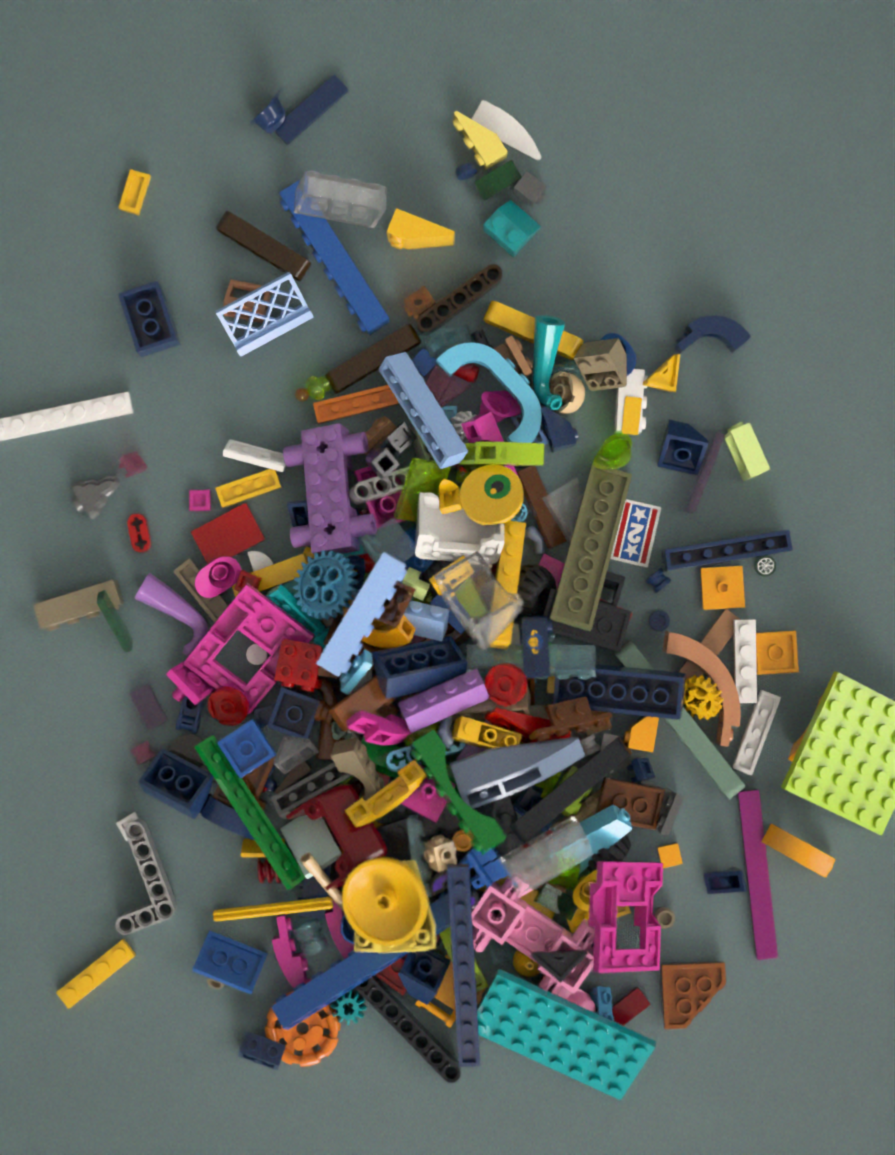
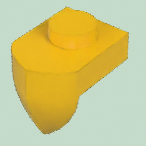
[439,478,462,514]

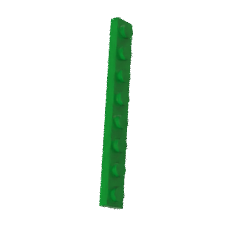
[194,735,306,890]

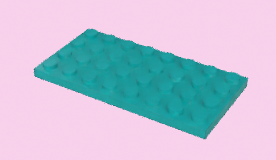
[477,969,656,1100]

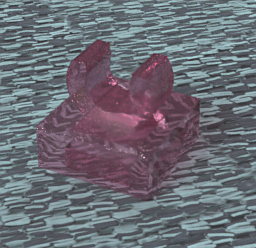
[119,451,148,478]

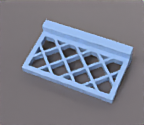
[215,272,313,357]

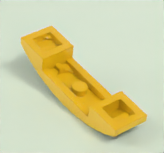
[345,759,427,827]

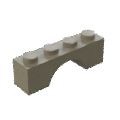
[331,737,388,815]

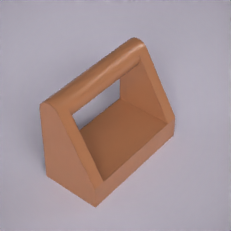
[223,279,271,323]

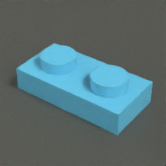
[340,650,372,695]

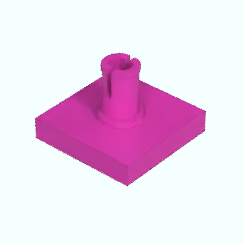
[166,660,216,705]
[400,764,456,823]

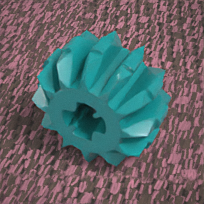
[331,990,367,1025]

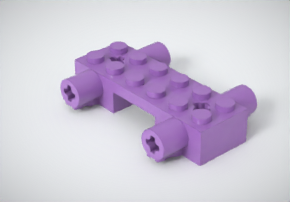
[283,423,377,554]

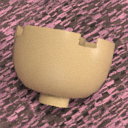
[549,371,585,414]

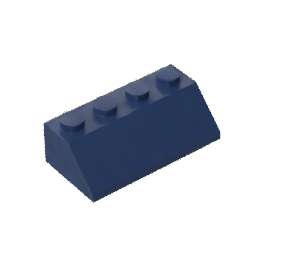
[372,636,468,699]

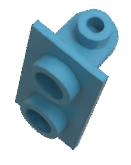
[590,987,614,1022]

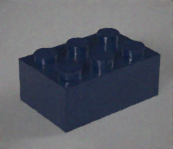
[118,281,181,357]

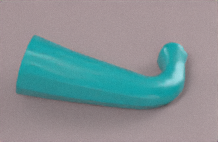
[533,315,565,410]

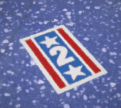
[610,499,662,568]

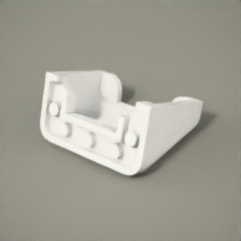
[415,492,505,564]

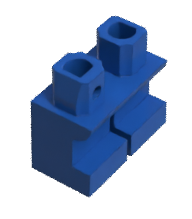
[458,846,510,889]

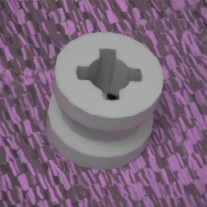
[579,733,601,758]

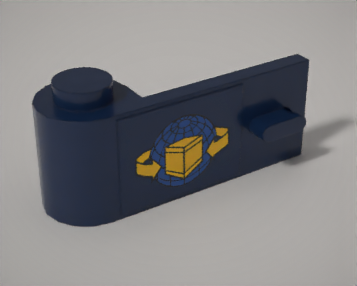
[522,615,553,678]

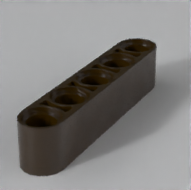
[215,210,311,282]
[417,264,502,335]
[324,324,422,394]

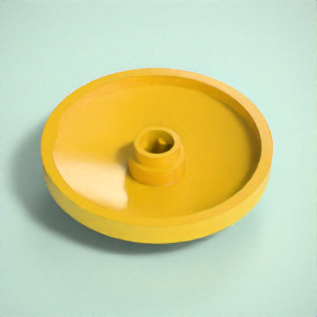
[342,857,428,946]

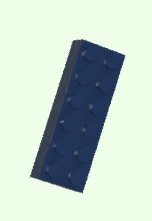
[553,660,686,720]

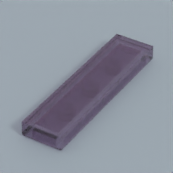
[685,432,725,514]

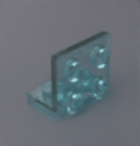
[359,518,415,564]

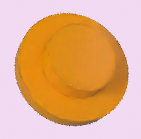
[452,830,472,852]

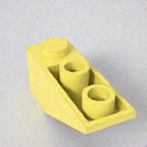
[452,111,508,170]

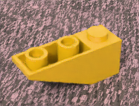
[452,716,522,749]

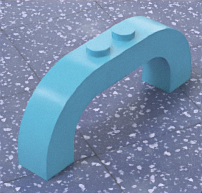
[436,343,542,443]

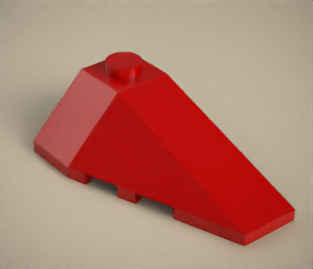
[484,708,571,744]

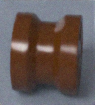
[314,700,335,725]

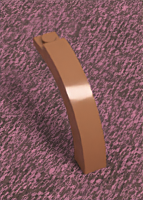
[662,631,741,747]

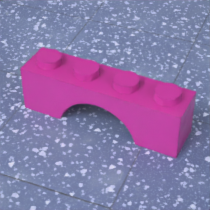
[461,411,523,487]

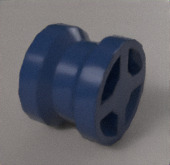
[645,568,672,594]

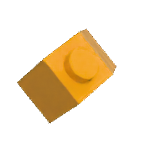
[623,716,659,752]

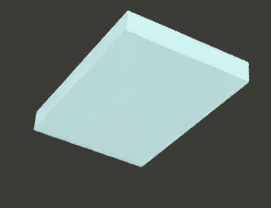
[280,815,342,879]

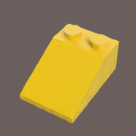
[387,208,455,250]

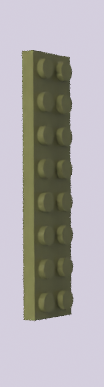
[550,463,632,631]

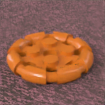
[265,991,341,1067]

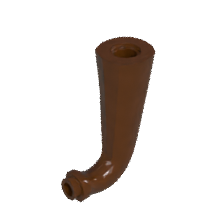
[297,676,345,761]

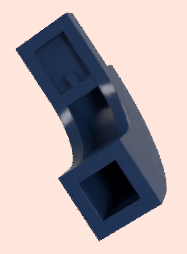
[674,315,752,354]
[200,792,254,840]

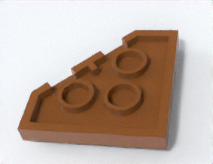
[661,961,726,1029]

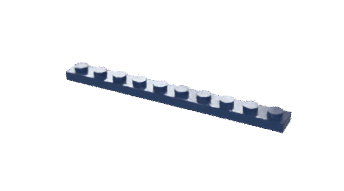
[447,864,480,1067]

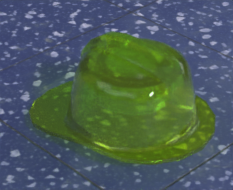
[593,433,632,470]

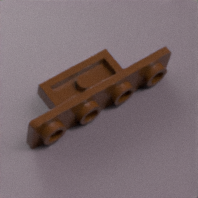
[529,697,612,741]

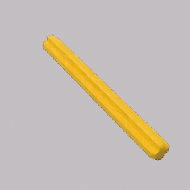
[213,897,333,922]

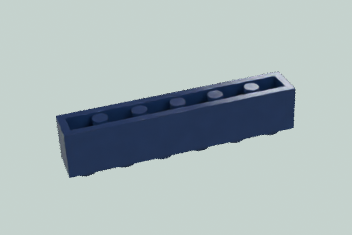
[661,530,793,571]

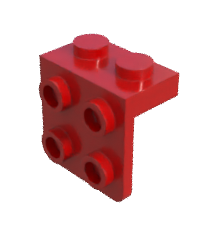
[274,639,323,692]

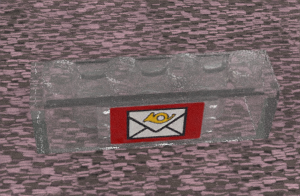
[498,817,594,898]

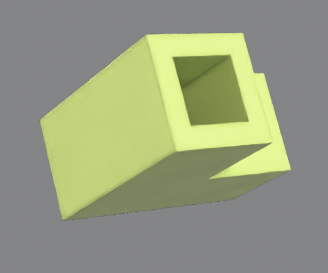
[402,567,430,601]

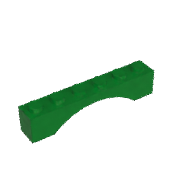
[411,730,506,855]

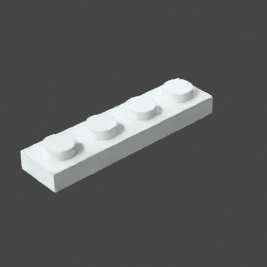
[733,619,757,703]

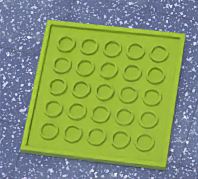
[781,671,895,836]

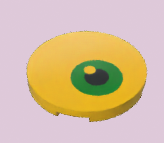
[460,465,523,526]

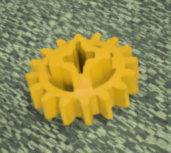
[683,675,724,720]

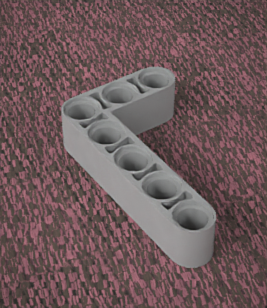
[349,426,448,504]
[115,818,177,935]

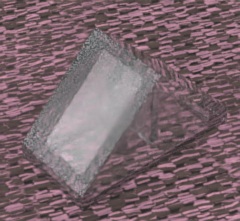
[274,736,320,775]

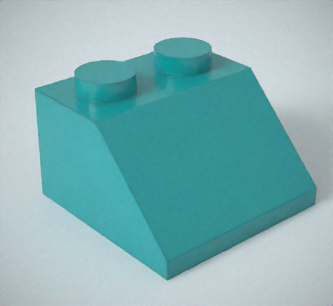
[483,200,541,258]

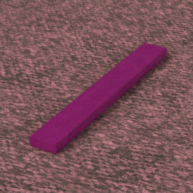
[737,789,778,960]

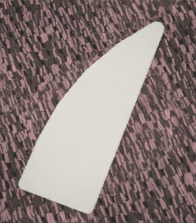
[472,100,541,160]

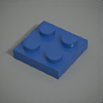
[217,719,277,778]

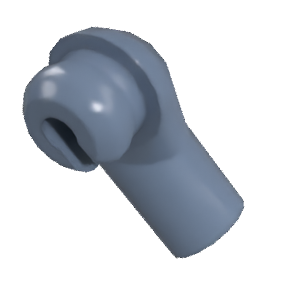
[524,526,545,554]
[437,716,453,749]

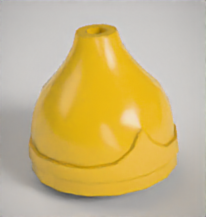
[513,949,541,977]

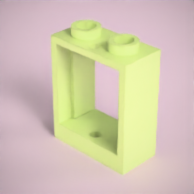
[723,422,770,482]

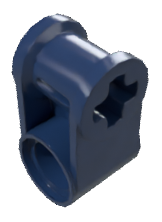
[175,696,204,734]

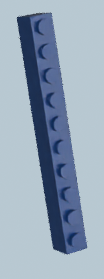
[271,890,450,1030]

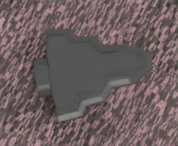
[71,476,121,520]

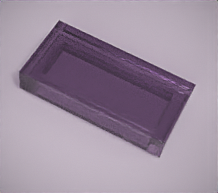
[129,684,168,731]

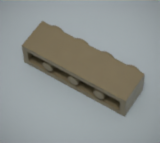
[33,580,124,632]

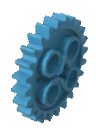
[293,550,358,620]

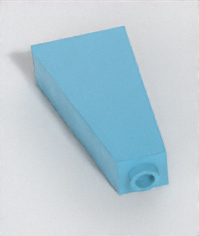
[546,805,632,874]

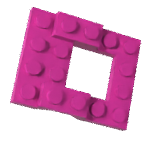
[183,583,314,714]
[589,861,663,973]

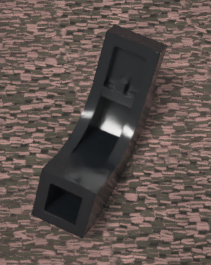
[365,422,417,479]

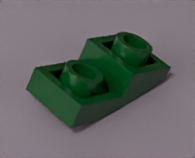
[474,160,522,201]

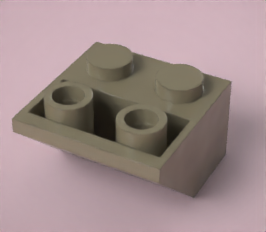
[574,338,627,391]

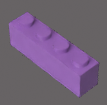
[398,668,490,733]

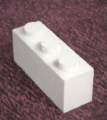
[614,369,648,435]

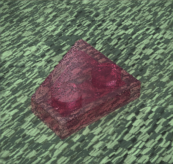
[426,366,471,408]

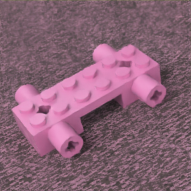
[472,870,595,995]

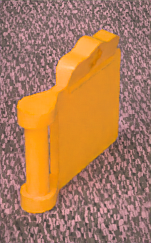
[415,955,486,1028]

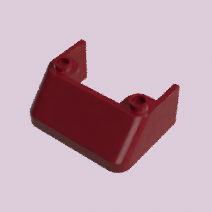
[286,784,387,891]

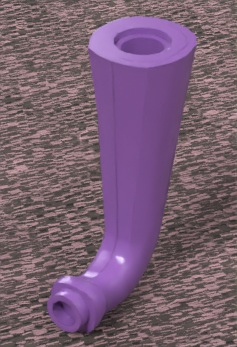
[135,573,208,656]

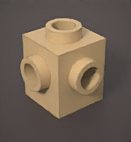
[424,836,457,872]

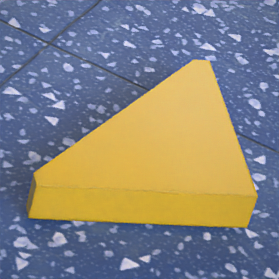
[643,354,680,392]

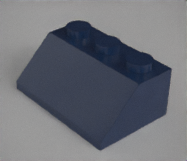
[138,748,214,820]

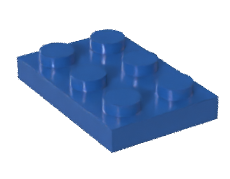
[192,930,268,994]

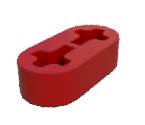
[127,514,152,553]

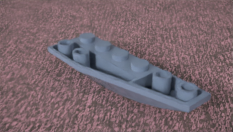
[450,737,585,809]

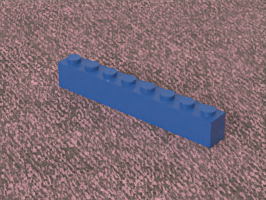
[279,180,390,335]

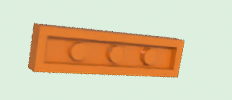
[313,385,399,424]

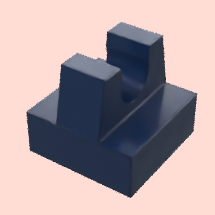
[627,758,655,782]

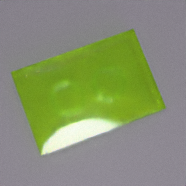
[394,458,451,522]

